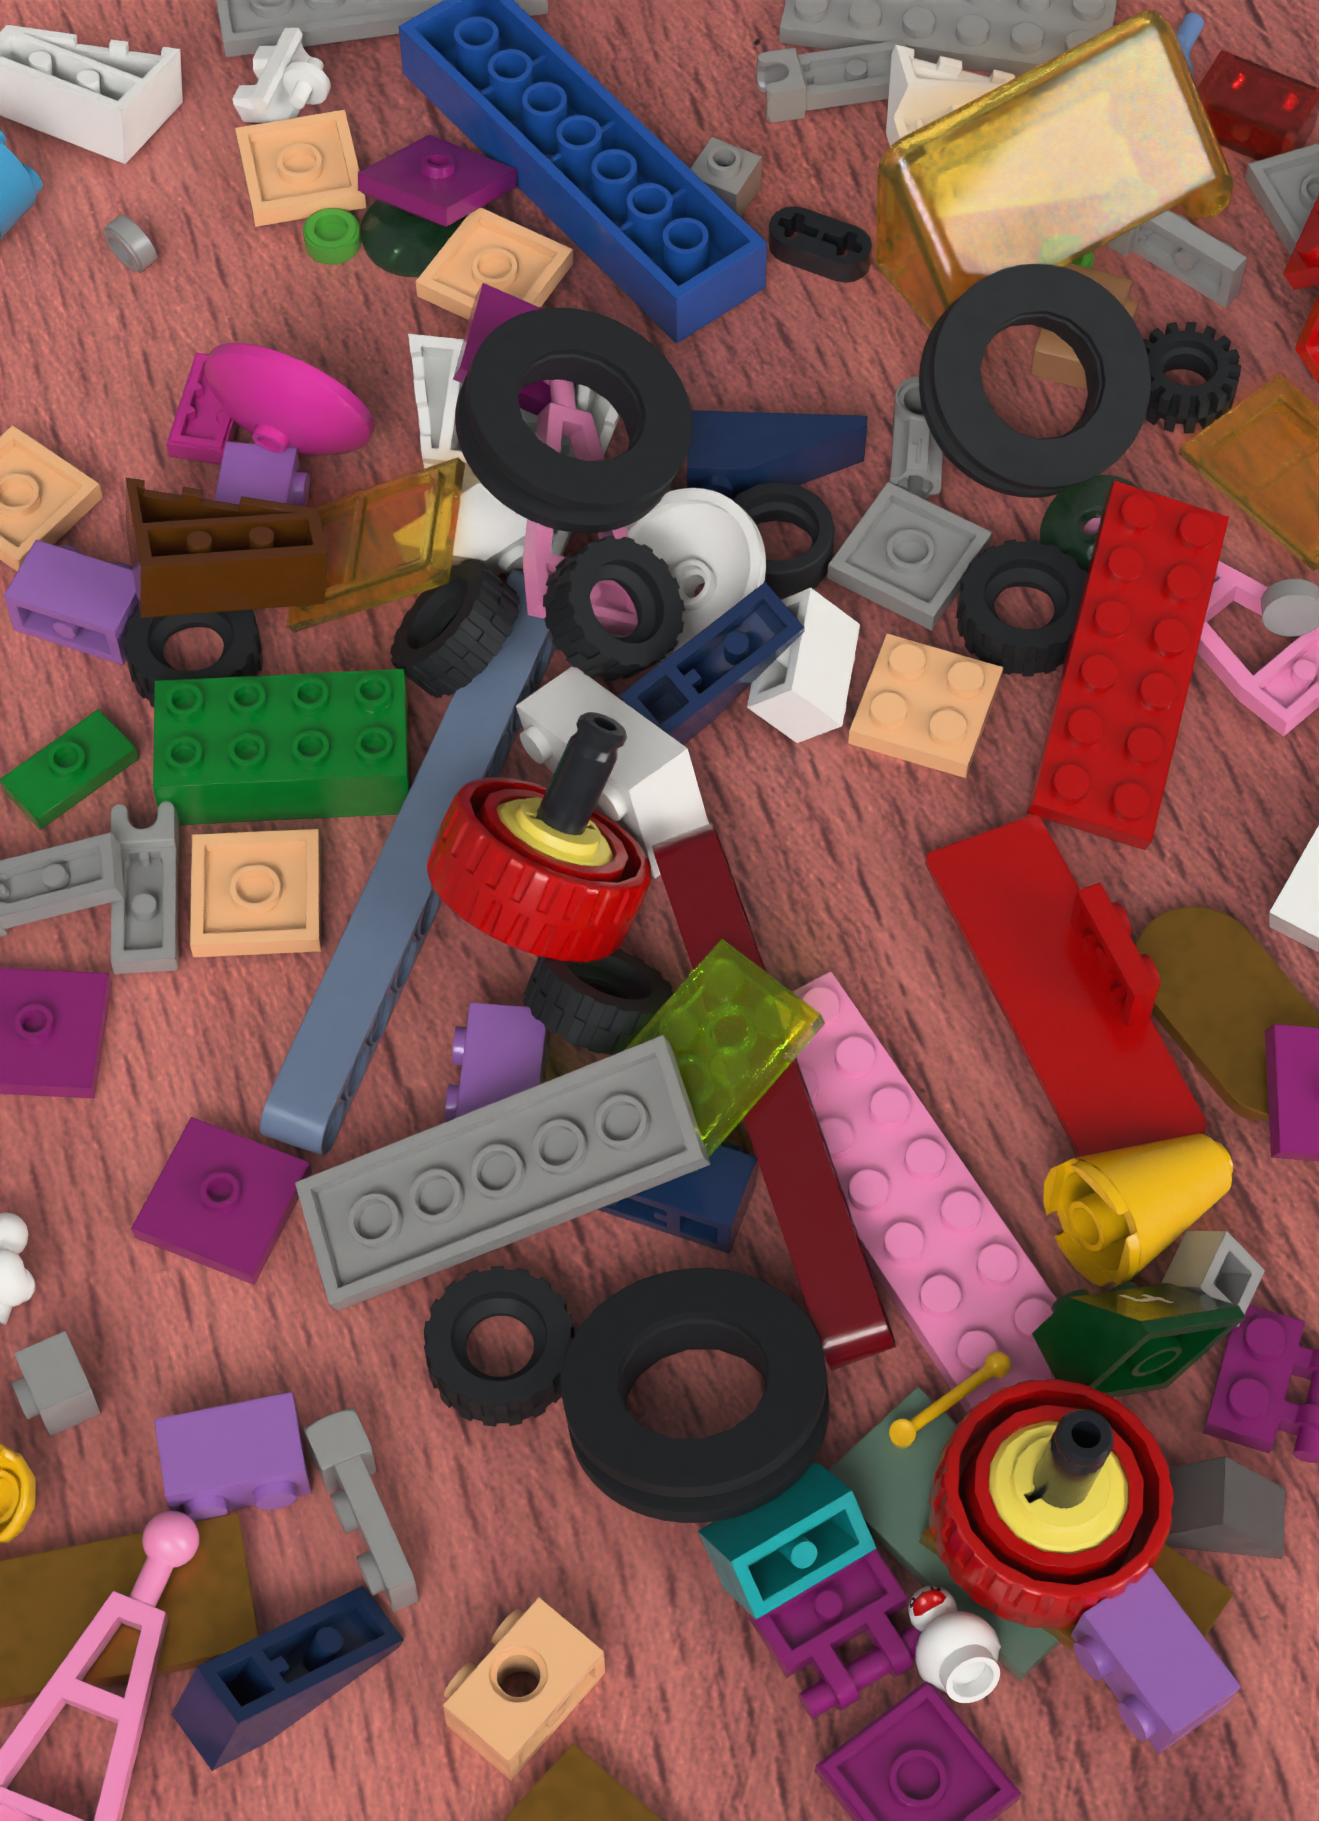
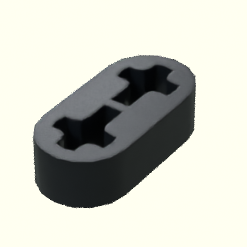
[768,206,872,283]

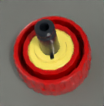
[427,712,651,962]
[928,1379,1174,1630]

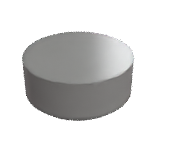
[103,215,157,273]
[1261,579,1319,637]

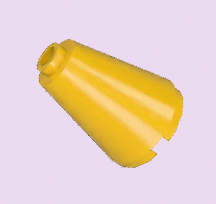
[1043,1133,1233,1287]

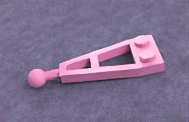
[523,380,638,637]
[1079,493,1319,737]
[0,1511,199,1821]

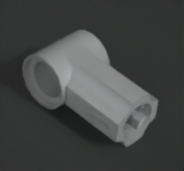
[889,376,943,500]

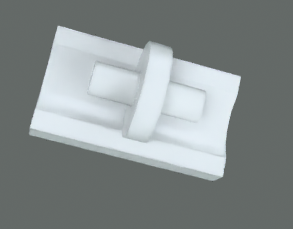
[232,28,331,123]

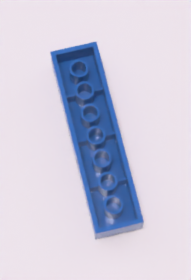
[398,0,767,344]

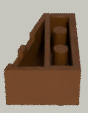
[126,477,328,618]

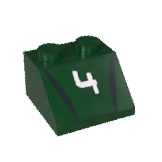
[1032,1282,1246,1397]

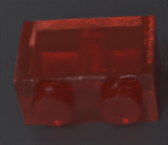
[1186,50,1319,161]

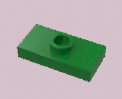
[0,709,139,830]

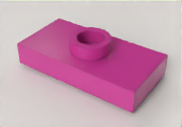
[166,352,238,465]

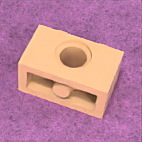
[443,1597,605,1781]

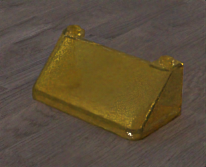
[876,10,1233,329]

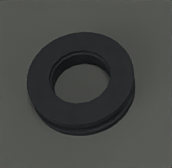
[919,263,1151,498]
[455,308,693,533]
[561,1268,830,1523]

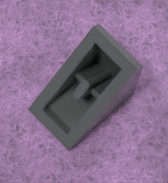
[1165,1456,1285,1559]

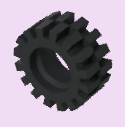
[1143,322,1241,434]

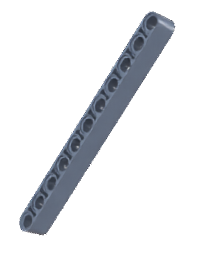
[260,570,556,1156]

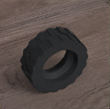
[543,536,685,681]
[956,539,1087,677]
[390,559,520,698]
[123,604,263,708]
[523,948,676,1056]
[424,1266,575,1427]

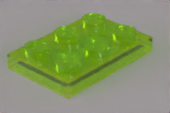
[624,939,825,1174]

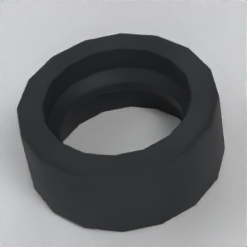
[733,482,835,599]

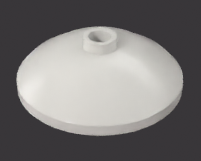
[610,488,766,665]

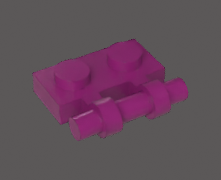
[1203,1305,1319,1463]
[749,1549,922,1719]

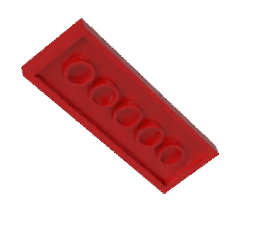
[1026,480,1229,850]

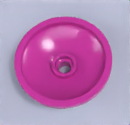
[204,343,375,456]

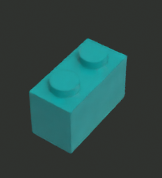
[698,1462,876,1620]

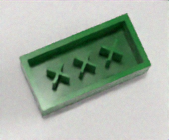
[153,669,411,825]

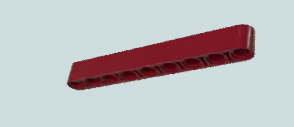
[652,823,897,1371]

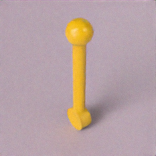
[889,1351,1011,1448]

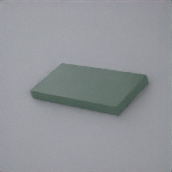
[828,1387,1060,1681]

